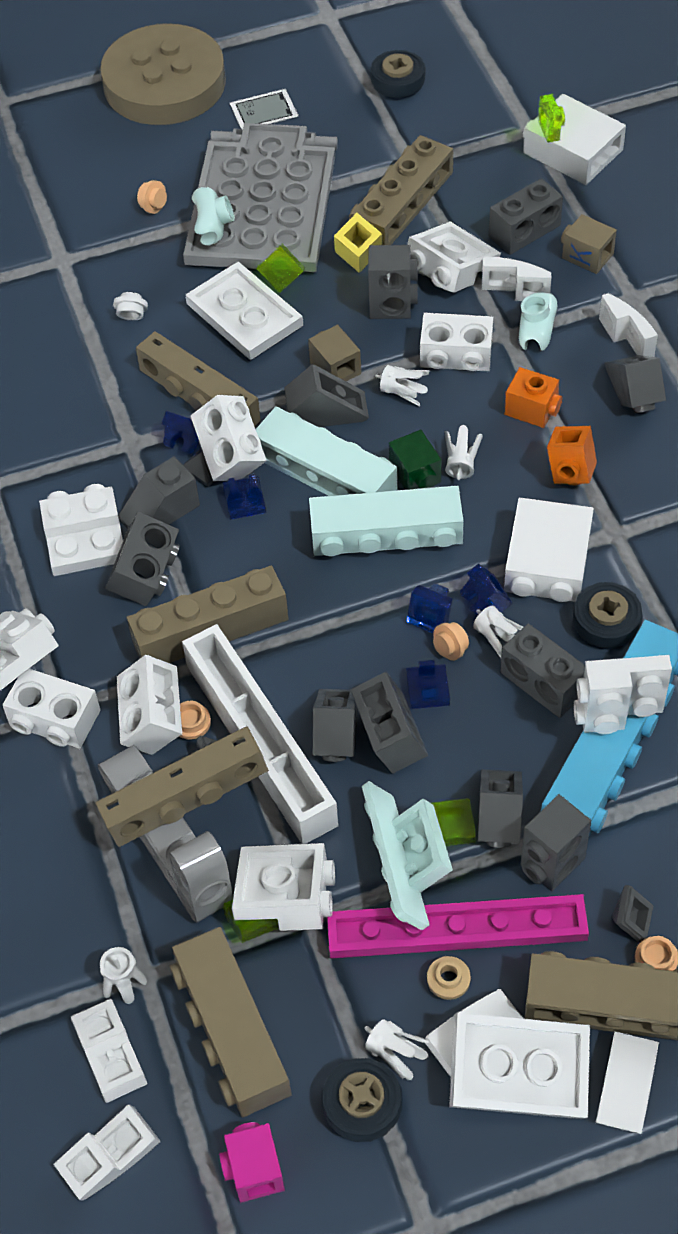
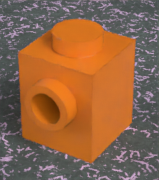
[505,367,563,428]
[547,426,597,485]

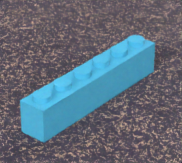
[541,620,678,836]

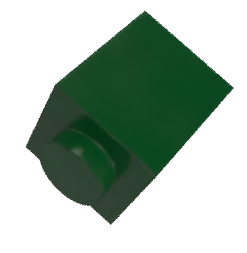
[389,429,442,490]

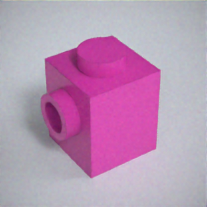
[219,1122,285,1203]

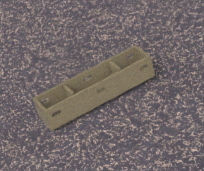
[136,331,261,427]
[95,726,269,847]

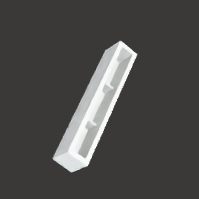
[182,624,338,844]

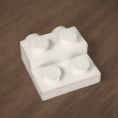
[407,222,501,293]
[39,484,123,576]
[0,608,59,690]
[574,655,672,734]
[232,843,335,931]

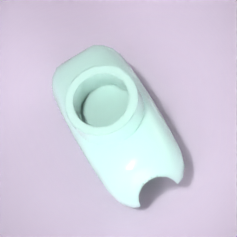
[192,187,235,246]
[518,292,558,351]

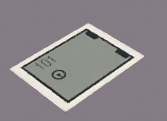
[230,89,298,129]

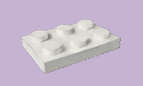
[185,262,303,360]
[449,1012,590,1119]

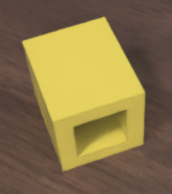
[334,213,382,273]

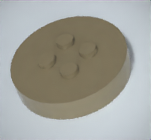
[100,24,226,125]

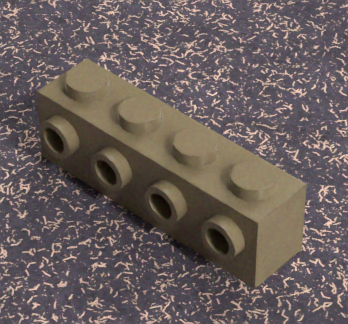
[349,135,453,245]
[127,565,289,663]
[169,926,292,1118]
[524,951,678,1040]

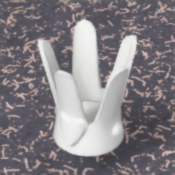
[375,365,430,407]
[445,425,483,480]
[473,605,524,658]
[100,947,147,1004]
[364,1019,430,1081]

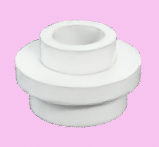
[113,292,148,320]

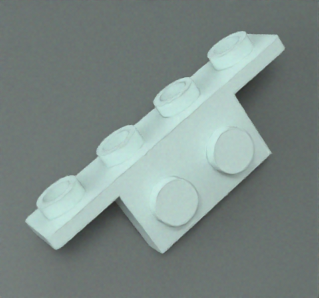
[362,781,453,930]

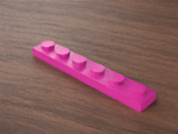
[327,894,589,959]

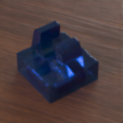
[161,411,199,454]
[223,474,266,520]
[460,564,513,615]
[406,583,453,633]
[406,660,450,709]

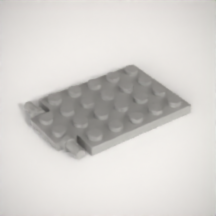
[183,123,338,272]

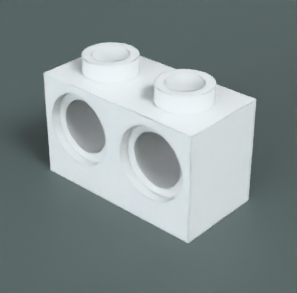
[420,313,493,371]
[191,395,267,481]
[117,655,182,755]
[2,669,101,749]

